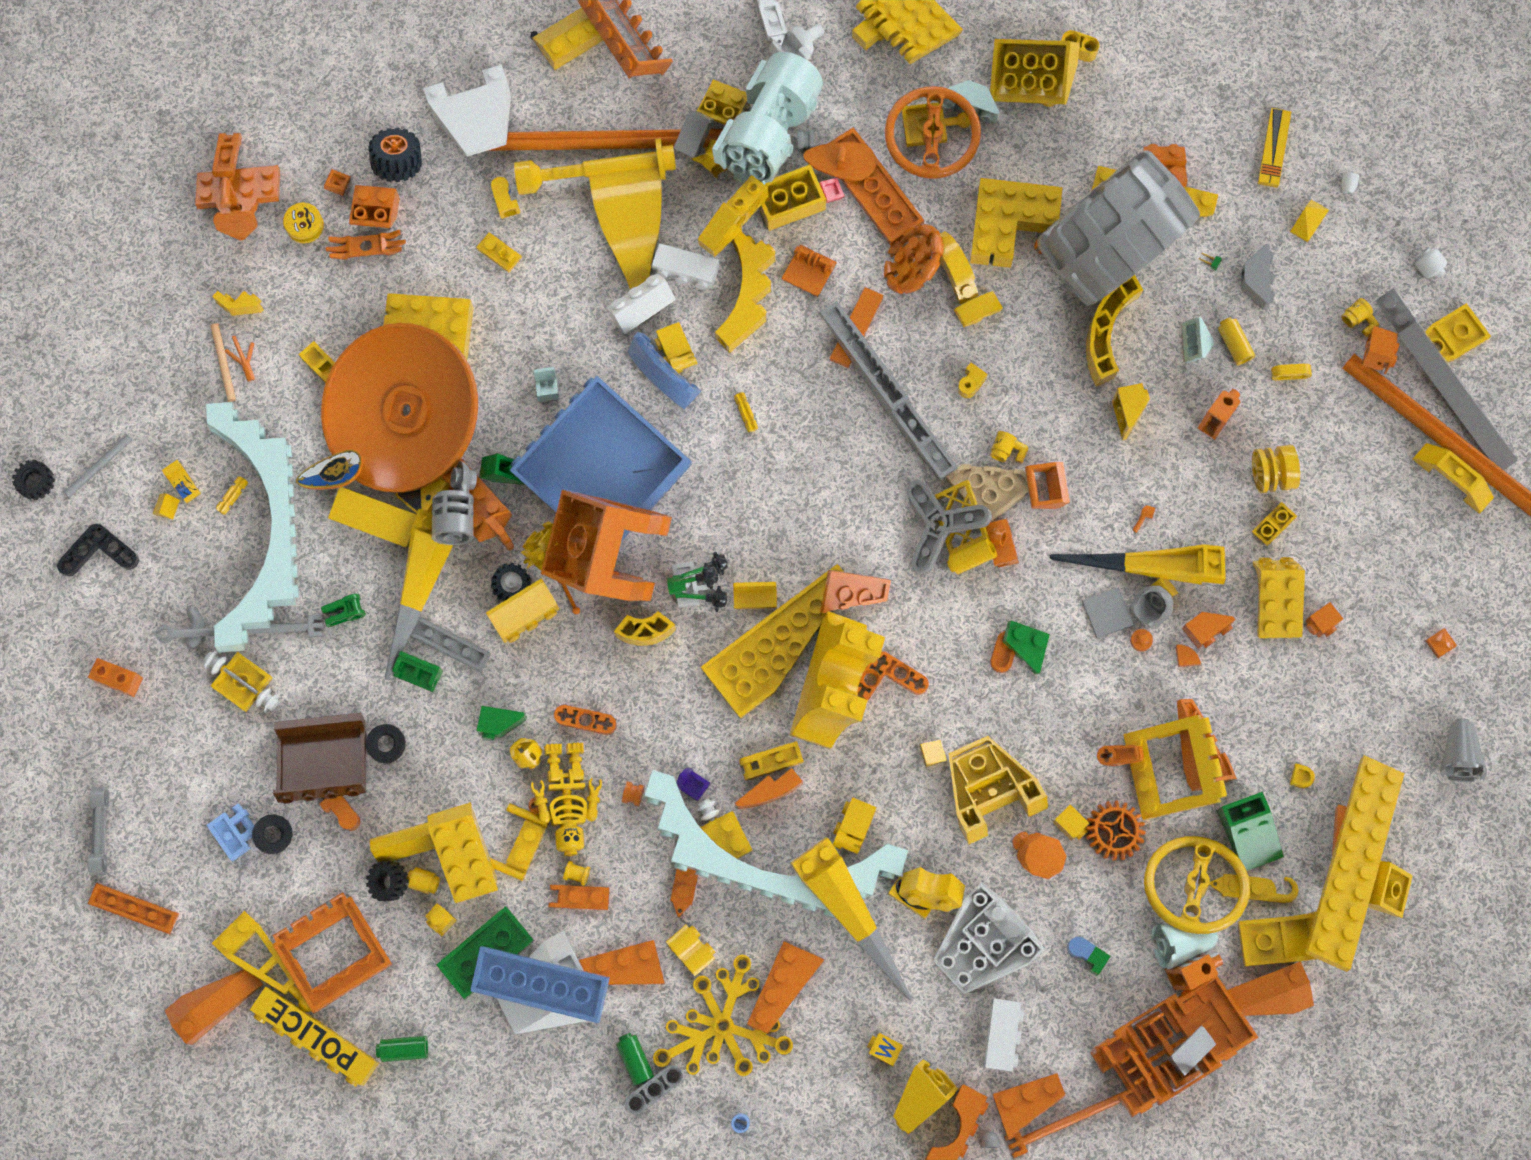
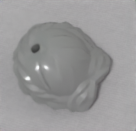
[1129,586,1173,629]

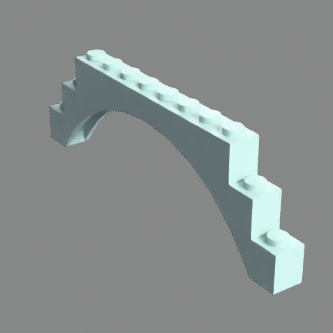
[206,402,299,653]
[643,770,908,918]

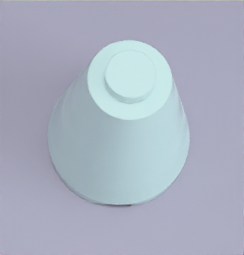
[1151,924,1218,969]

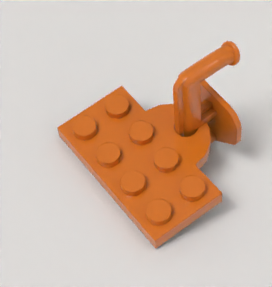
[195,165,280,240]

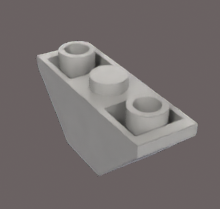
[1241,244,1274,310]

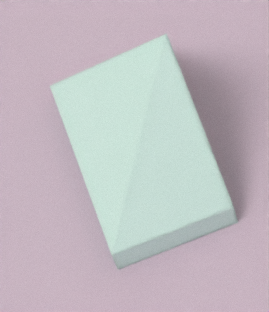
[1182,317,1214,363]

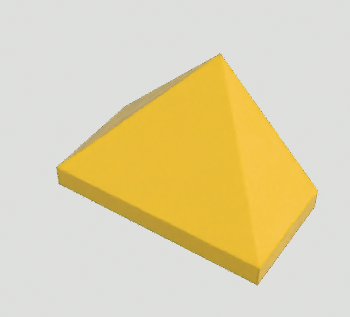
[1290,199,1329,243]

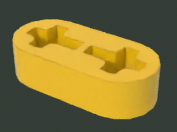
[1271,363,1312,381]

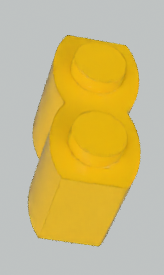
[666,924,716,977]

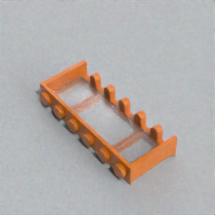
[577,0,673,79]

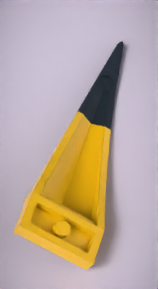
[1049,544,1226,585]

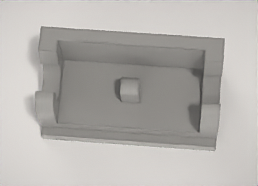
[674,110,715,158]

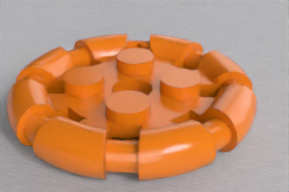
[884,224,944,294]

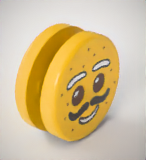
[283,202,324,244]

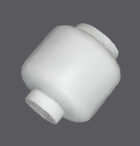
[1415,247,1447,279]

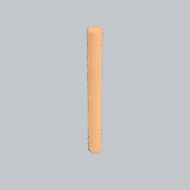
[210,323,236,402]

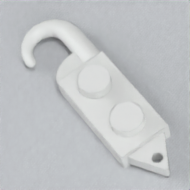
[756,0,788,48]

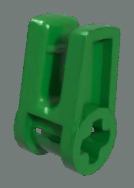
[320,594,366,627]

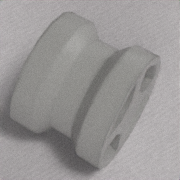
[797,130,814,151]

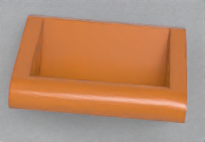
[1025,462,1070,509]

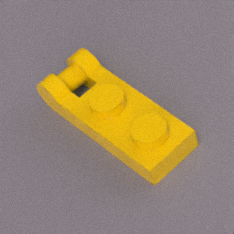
[739,741,804,781]

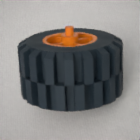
[368,128,422,182]

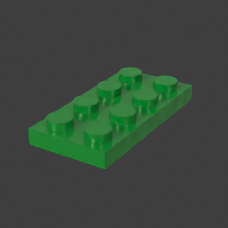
[436,906,535,1000]

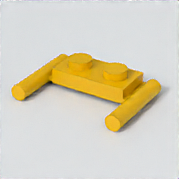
[490,803,550,881]

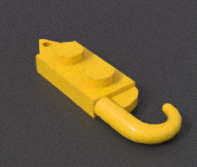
[1209,873,1299,903]

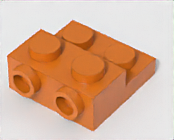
[1143,144,1188,187]

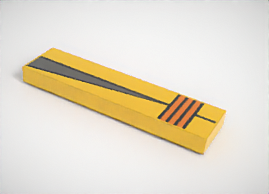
[1257,108,1292,188]

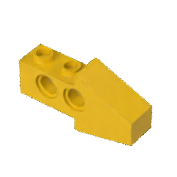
[698,175,769,257]

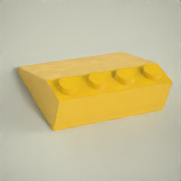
[990,39,1080,105]

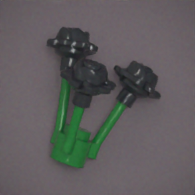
[667,552,728,612]

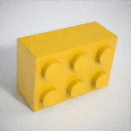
[759,164,826,231]

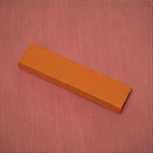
[830,287,884,368]
[87,883,179,934]

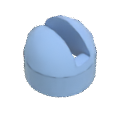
[731,1113,750,1133]

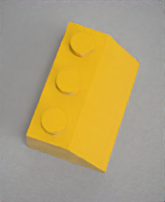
[532,7,603,70]
[486,578,559,643]

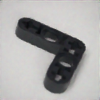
[57,524,139,577]

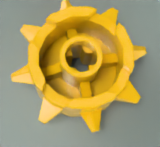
[521,521,558,570]

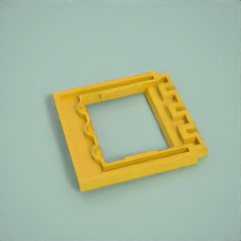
[1123,715,1227,820]

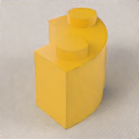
[614,611,676,646]
[899,867,965,912]

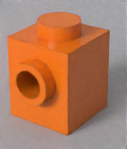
[1305,602,1343,638]

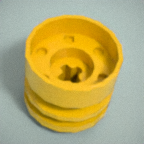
[1252,444,1301,493]

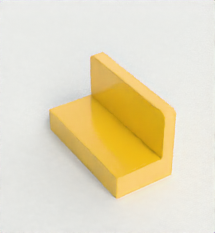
[733,582,777,609]

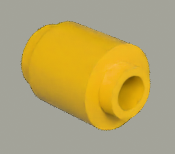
[406,867,441,895]

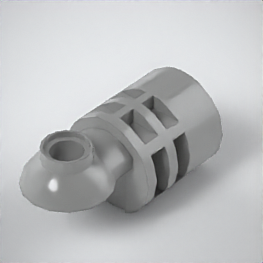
[432,461,477,545]

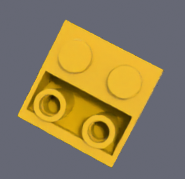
[697,79,750,125]

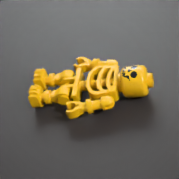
[530,742,602,856]

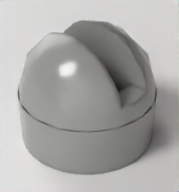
[981,1131,1000,1148]

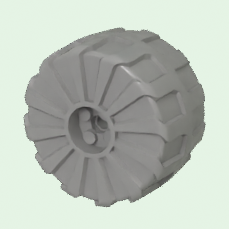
[1037,150,1200,305]

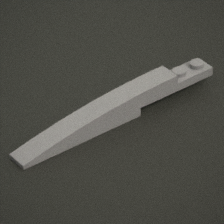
[1375,288,1518,470]
[820,301,958,481]

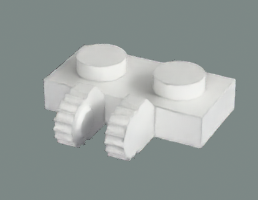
[672,562,715,608]

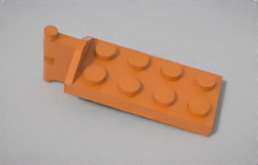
[442,458,514,551]

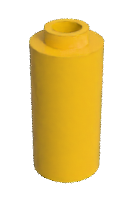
[1218,317,1256,366]

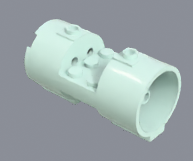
[712,52,823,185]

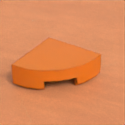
[1176,644,1201,667]

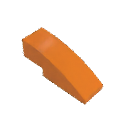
[735,768,803,809]

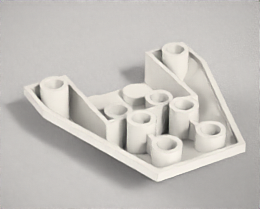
[933,883,1045,994]
[497,930,606,1034]

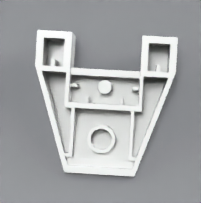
[424,65,511,157]

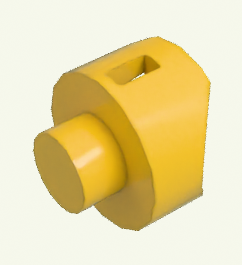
[510,738,542,769]

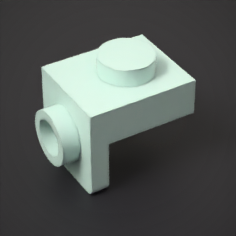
[534,367,559,402]

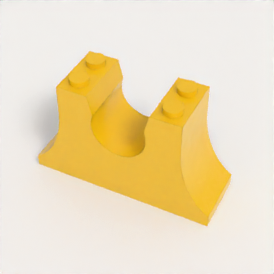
[789,611,885,749]

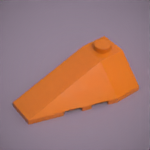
[1177,699,1237,791]
[1227,961,1314,1016]
[165,969,263,1045]

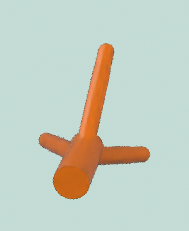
[225,335,255,382]

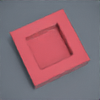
[819,178,845,203]

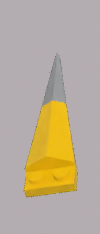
[385,509,453,680]
[790,837,912,1000]

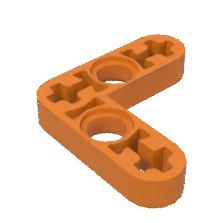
[857,651,929,703]

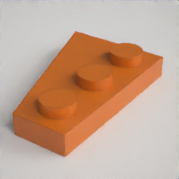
[993,1073,1065,1139]

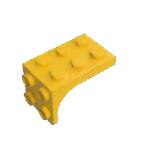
[1253,557,1305,638]
[1237,911,1317,967]

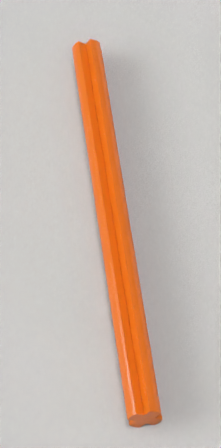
[487,129,723,151]
[1342,353,1531,516]

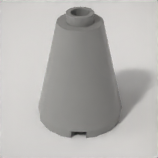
[1440,718,1487,782]

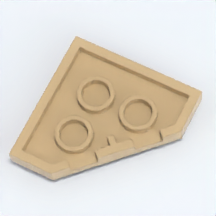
[946,464,1029,523]

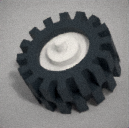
[491,563,531,601]

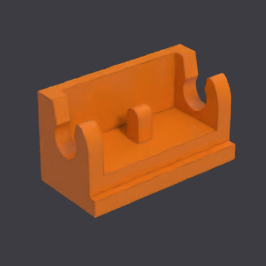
[986,518,1019,568]

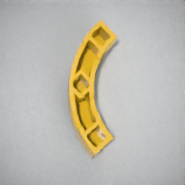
[1086,275,1143,387]

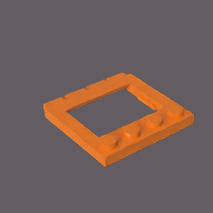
[272,892,392,1014]

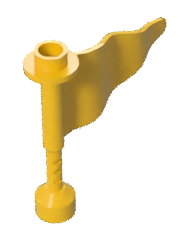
[514,138,676,290]

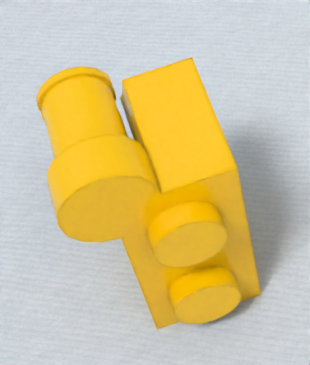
[654,322,697,374]
[833,797,877,855]

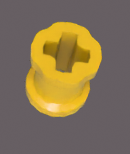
[563,860,591,886]

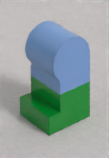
[1067,937,1111,976]

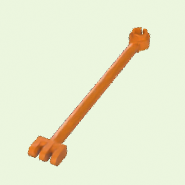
[1004,1073,1168,1158]

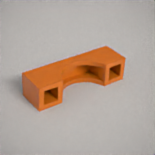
[925,1084,989,1160]

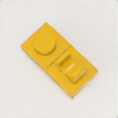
[476,232,522,273]

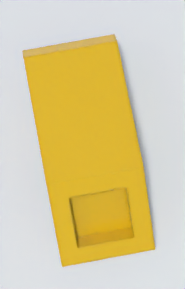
[212,291,264,316]

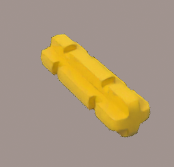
[734,392,758,433]
[215,476,248,515]

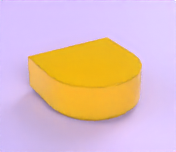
[1289,763,1315,788]

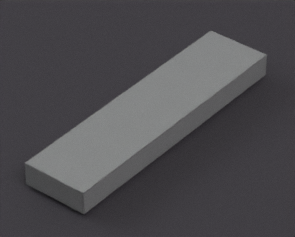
[410,616,491,673]

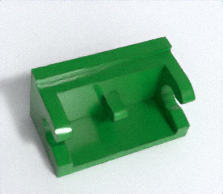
[392,651,443,692]

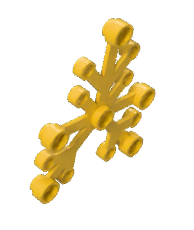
[653,955,793,1076]

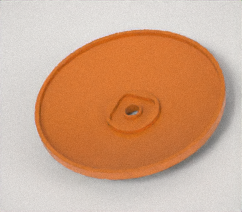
[321,323,478,493]

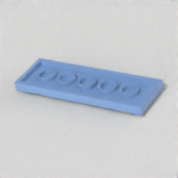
[470,946,610,1023]

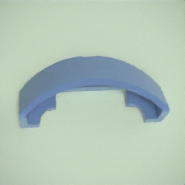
[628,332,701,409]

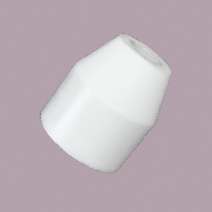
[1341,172,1360,194]

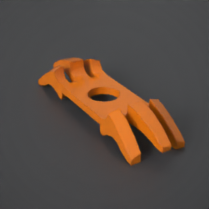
[326,230,406,260]

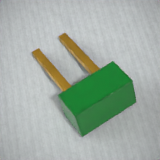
[1198,253,1222,270]

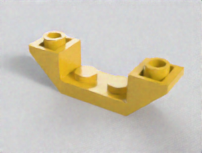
[1412,443,1494,514]

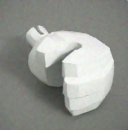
[769,24,824,60]

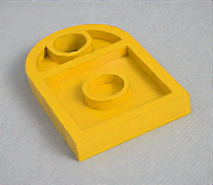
[1425,303,1491,362]

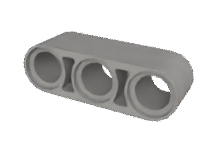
[625,1066,684,1114]

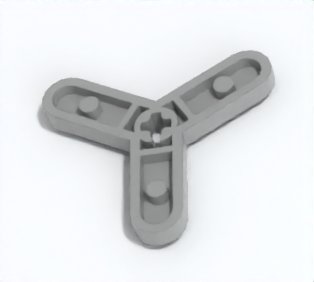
[907,480,992,574]

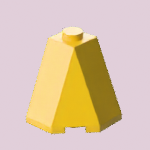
[893,1059,958,1134]

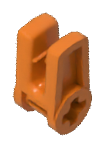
[1097,745,1144,767]

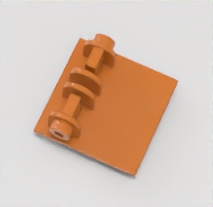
[781,244,837,297]

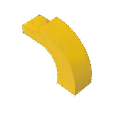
[939,231,979,304]

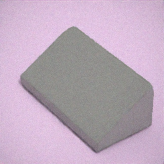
[1168,1025,1216,1076]

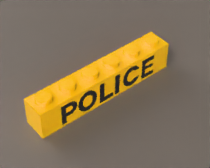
[250,987,380,1087]

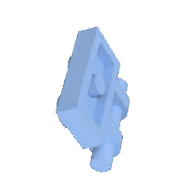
[206,804,254,861]

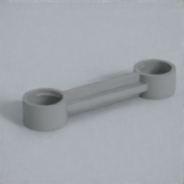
[88,787,109,876]

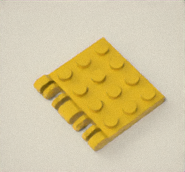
[855,0,963,64]

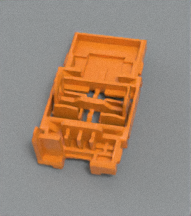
[1090,976,1259,1118]

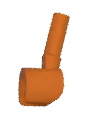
[1133,505,1155,533]

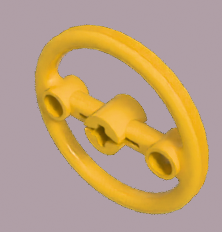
[1144,836,1250,934]

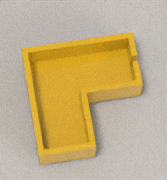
[970,178,1063,268]
[383,293,474,360]

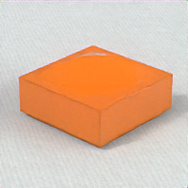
[324,169,351,196]
[1425,628,1457,658]

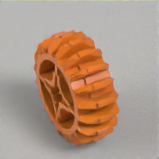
[1085,800,1146,861]

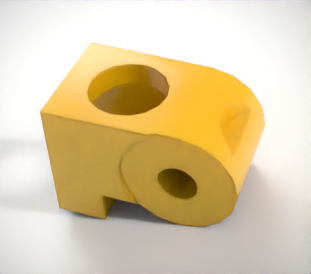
[958,362,988,398]

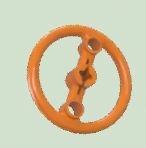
[885,86,981,179]

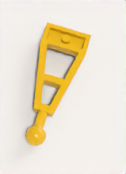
[212,911,311,1012]

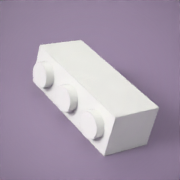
[652,243,719,290]
[606,273,676,334]
[984,998,1024,1072]

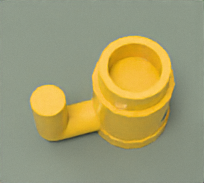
[1341,298,1379,337]
[990,431,1028,464]

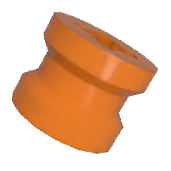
[622,781,645,807]

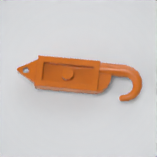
[670,868,698,918]

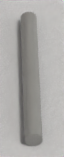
[64,434,132,498]

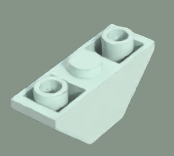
[943,80,999,123]

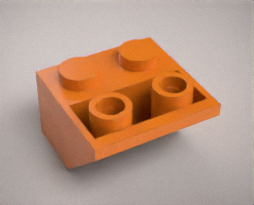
[349,185,400,228]

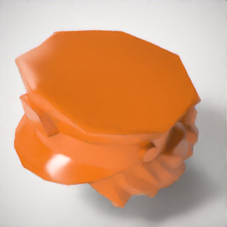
[1012,832,1067,879]

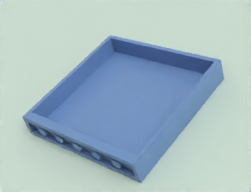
[510,376,693,542]

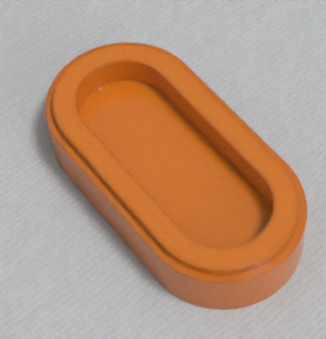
[990,631,1015,673]

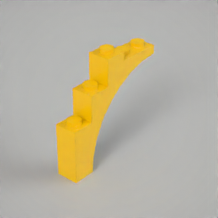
[715,231,776,353]

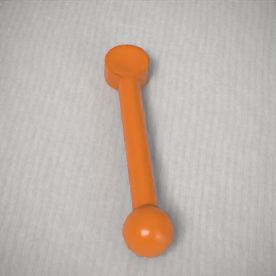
[557,581,580,615]

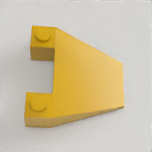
[948,736,1048,845]

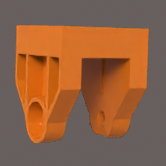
[541,490,672,601]

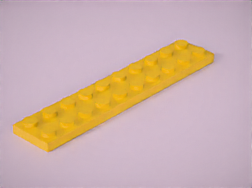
[1305,755,1405,972]

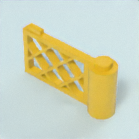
[935,480,997,575]

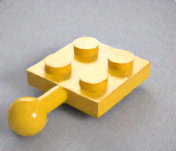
[901,102,971,147]

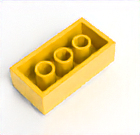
[427,802,498,903]

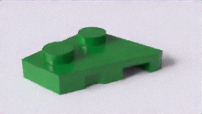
[1003,620,1050,674]

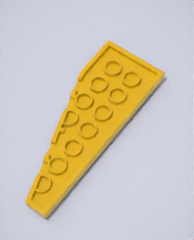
[701,564,844,719]

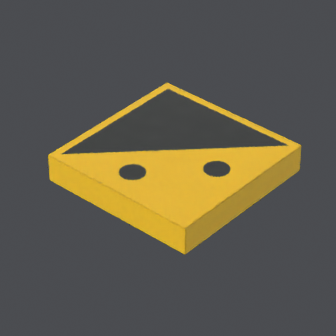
[395,478,450,513]

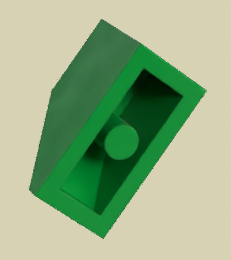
[479,453,525,485]
[476,706,527,741]

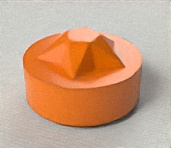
[1130,629,1153,652]

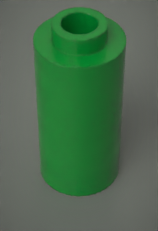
[616,1032,654,1087]
[376,1036,429,1062]

